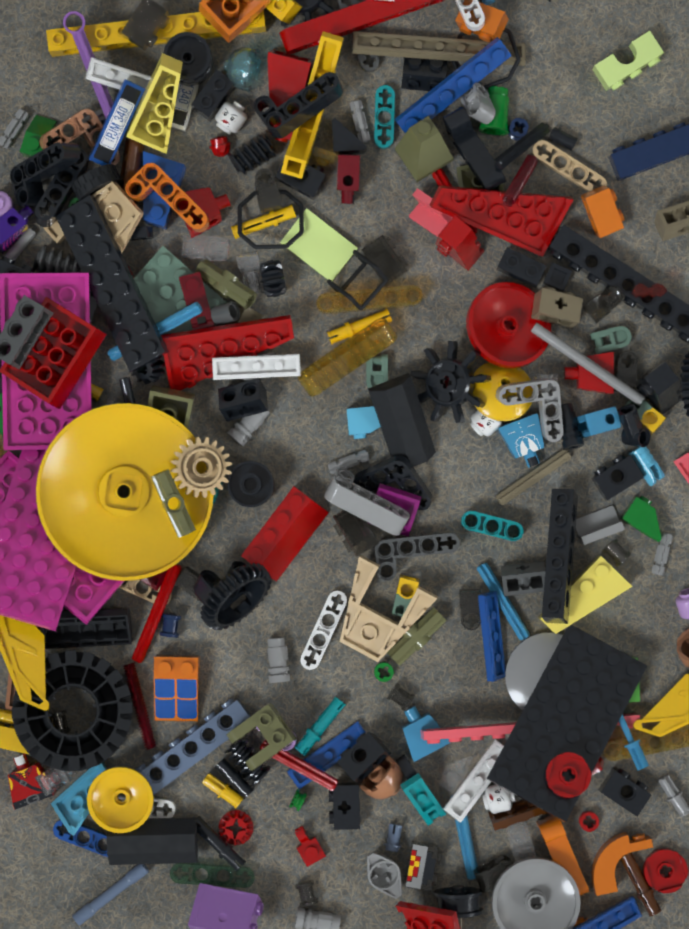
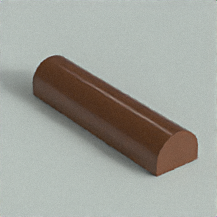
[120,137,145,204]

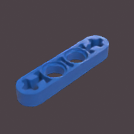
[53,819,108,857]

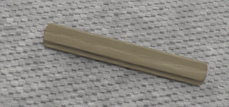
[496,449,571,505]

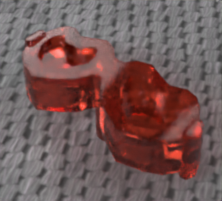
[632,283,667,297]

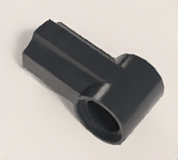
[618,404,651,447]

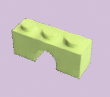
[592,31,664,91]

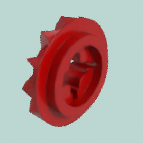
[218,810,253,846]

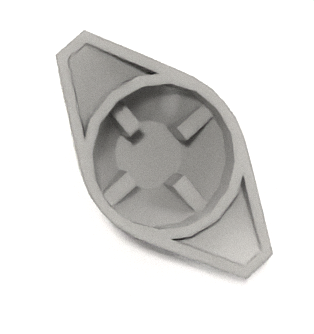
[367,852,402,899]

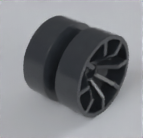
[227,461,275,507]

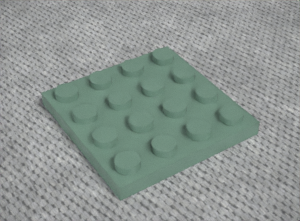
[134,246,227,362]

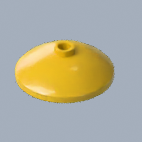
[473,362,533,421]
[87,767,154,833]

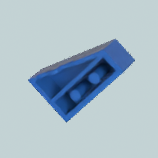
[143,151,186,230]

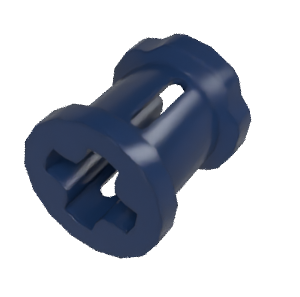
[508,118,529,141]
[159,613,181,638]

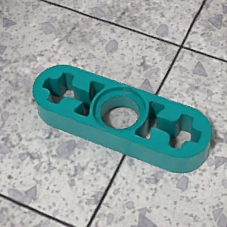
[374,85,395,149]

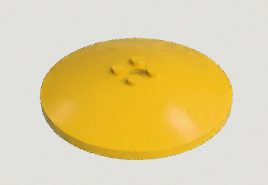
[36,403,214,581]

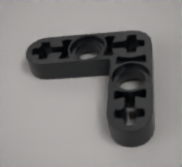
[353,455,432,510]

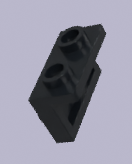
[401,57,448,91]

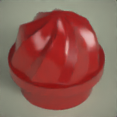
[209,136,231,157]

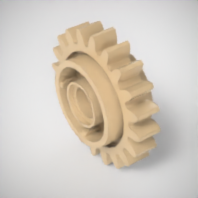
[170,437,232,498]

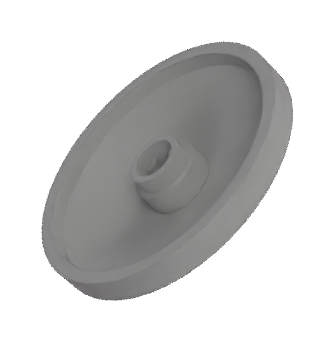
[505,632,563,711]
[492,857,580,929]

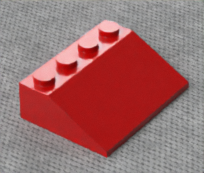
[0,297,107,409]

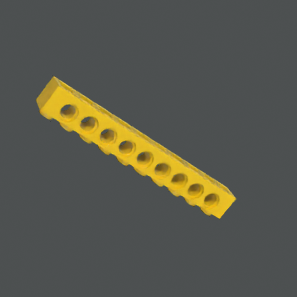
[46,10,266,57]

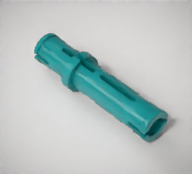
[294,696,346,756]

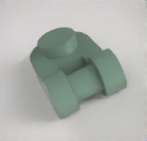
[590,326,632,354]
[366,354,388,388]

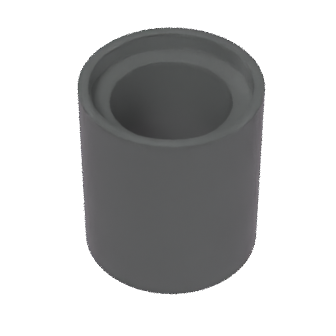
[211,301,240,326]

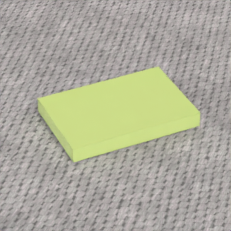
[280,208,358,281]

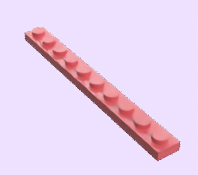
[420,713,640,744]

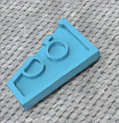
[51,763,107,836]

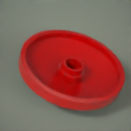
[466,282,551,368]

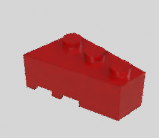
[435,216,484,271]

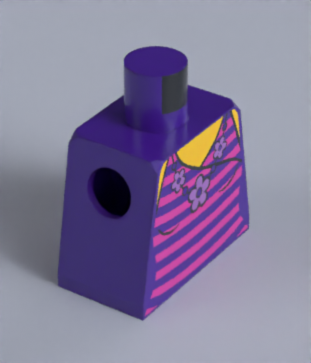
[0,206,35,254]

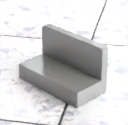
[576,506,625,545]

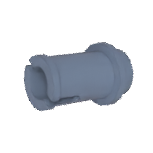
[384,823,403,852]

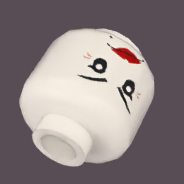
[215,101,247,134]
[470,410,503,437]
[482,784,516,814]

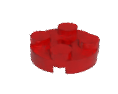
[545,752,591,798]
[643,848,688,893]

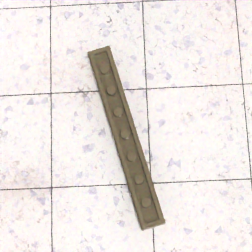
[352,31,526,66]

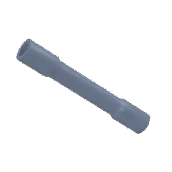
[72,864,149,926]

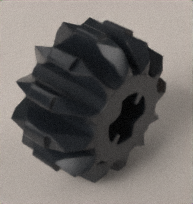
[260,260,286,297]
[131,356,165,385]

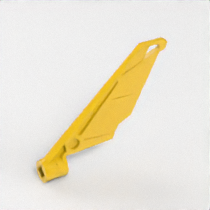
[0,615,50,711]
[633,674,689,737]

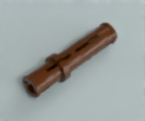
[620,852,662,917]

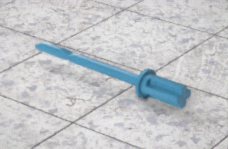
[619,714,649,771]

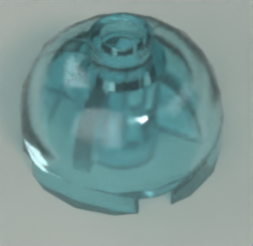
[224,47,261,92]

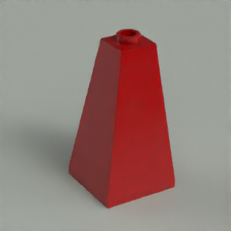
[267,50,315,143]

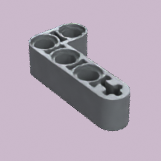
[375,533,460,581]

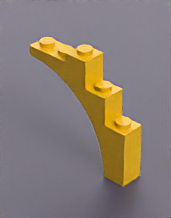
[281,31,344,179]

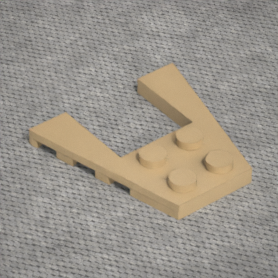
[43,181,144,253]
[339,555,438,662]

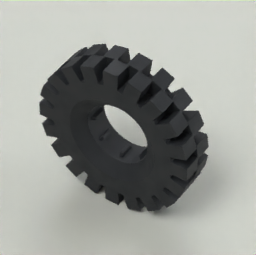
[12,650,133,772]

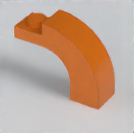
[591,832,653,896]

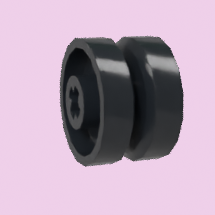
[163,32,214,86]

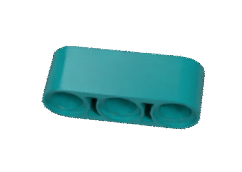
[461,511,524,541]

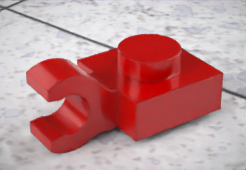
[295,826,326,867]

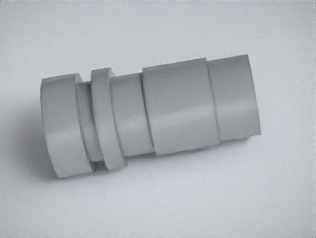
[227,411,270,447]
[267,638,290,683]
[294,906,341,929]

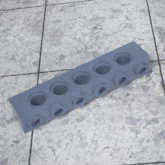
[135,698,251,795]

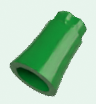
[479,86,509,136]

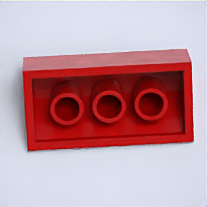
[241,486,329,582]

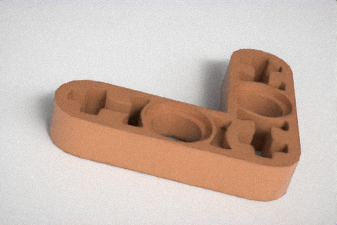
[40,109,120,165]

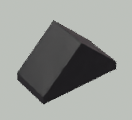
[332,118,367,155]

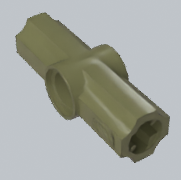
[195,259,257,309]
[151,469,196,538]
[387,607,447,666]

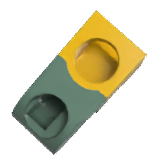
[624,399,666,435]
[391,574,419,617]

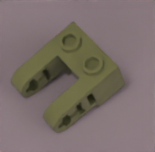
[226,703,297,771]

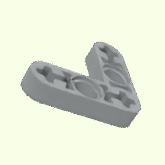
[496,378,563,442]

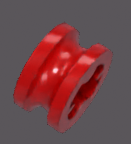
[579,811,599,832]

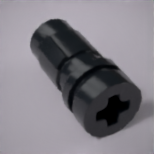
[555,403,584,451]

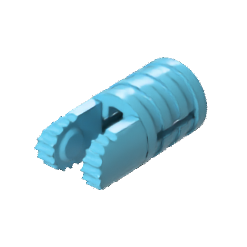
[628,446,665,486]

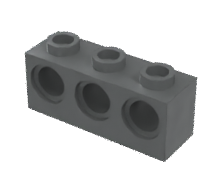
[0,295,54,370]

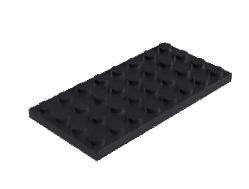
[487,625,647,822]

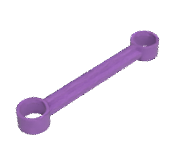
[63,11,113,119]

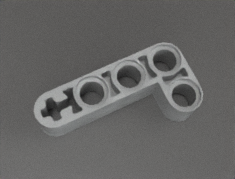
[324,467,410,536]

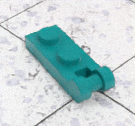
[400,773,446,826]

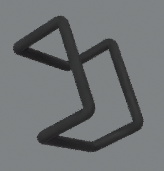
[327,250,388,310]

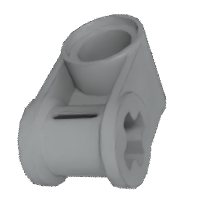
[460,82,496,124]

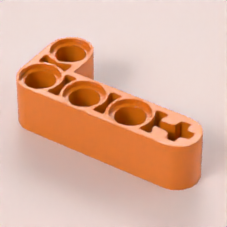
[125,163,210,232]
[536,815,590,896]

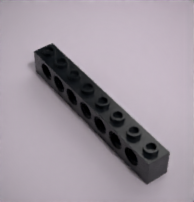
[548,225,689,343]

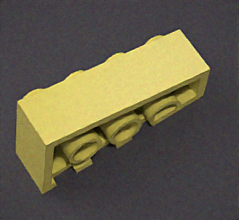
[126,53,183,154]
[538,555,633,634]

